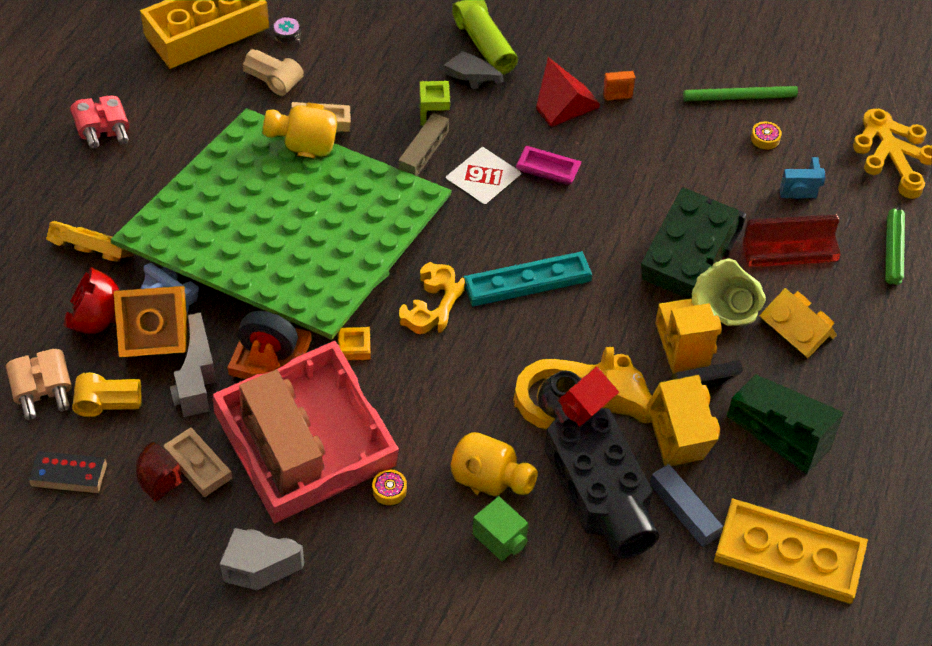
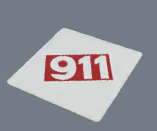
[446,147,522,204]

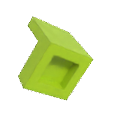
[419,81,450,126]

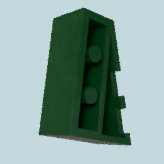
[727,374,844,474]

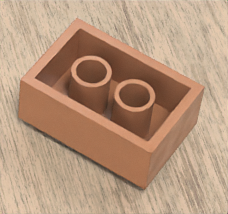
[239,369,325,497]

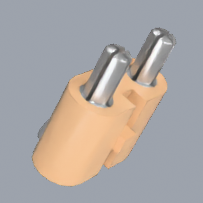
[6,349,72,420]

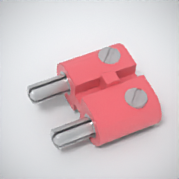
[70,96,129,149]

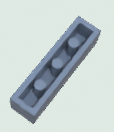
[650,464,723,547]

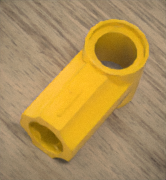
[72,373,142,417]

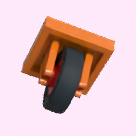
[227,311,312,379]

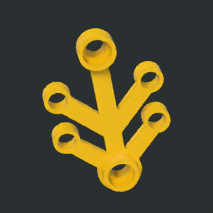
[853,109,932,199]

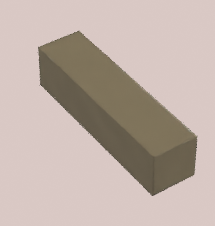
[399,113,449,176]

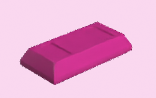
[516,146,581,185]

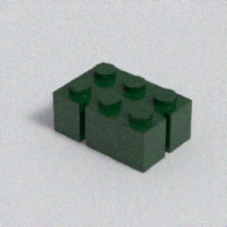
[641,187,739,299]

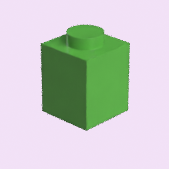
[473,496,529,561]

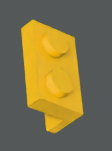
[759,288,837,359]

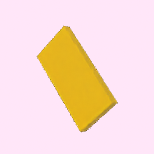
[714,498,868,604]

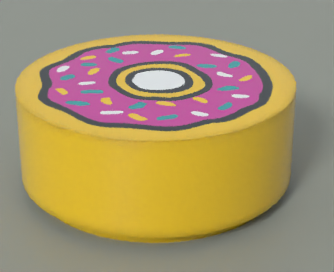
[751,121,782,150]
[372,470,407,505]

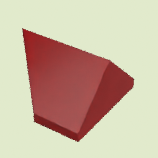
[536,57,600,127]

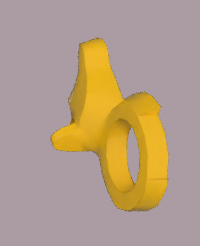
[513,347,652,429]

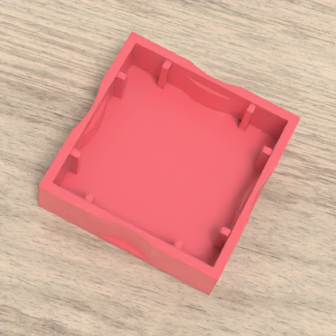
[213,341,399,524]

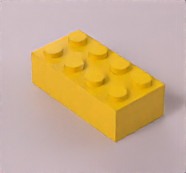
[140,0,269,69]

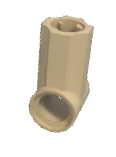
[243,49,304,96]

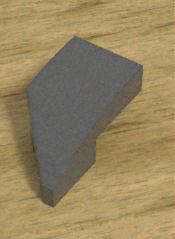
[443,51,504,89]

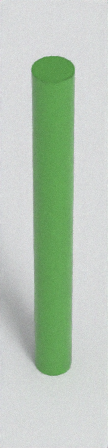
[683,86,798,101]

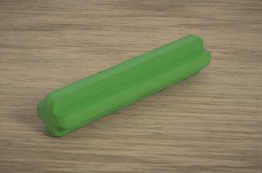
[885,209,905,285]

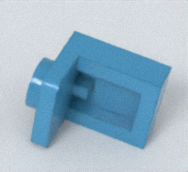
[779,157,825,199]

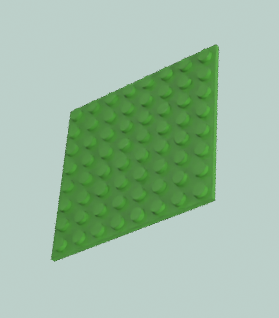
[111,108,452,339]

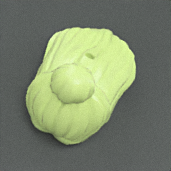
[692,258,766,326]

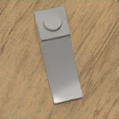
[170,312,216,417]

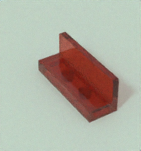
[742,214,841,267]

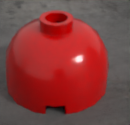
[64,268,120,334]

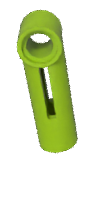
[452,0,518,75]

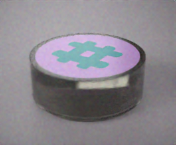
[273,17,301,43]

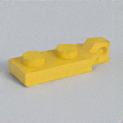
[46,221,134,262]

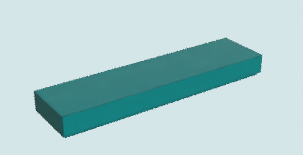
[464,251,592,307]

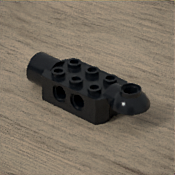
[536,370,660,559]

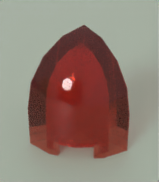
[136,442,183,502]

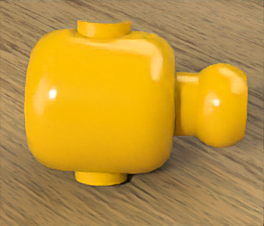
[262,103,337,159]
[451,432,537,496]

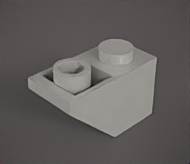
[220,528,305,590]

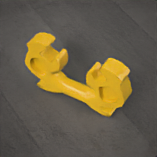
[399,262,465,334]

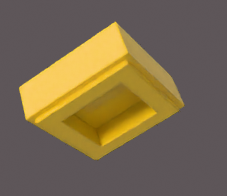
[338,327,371,360]

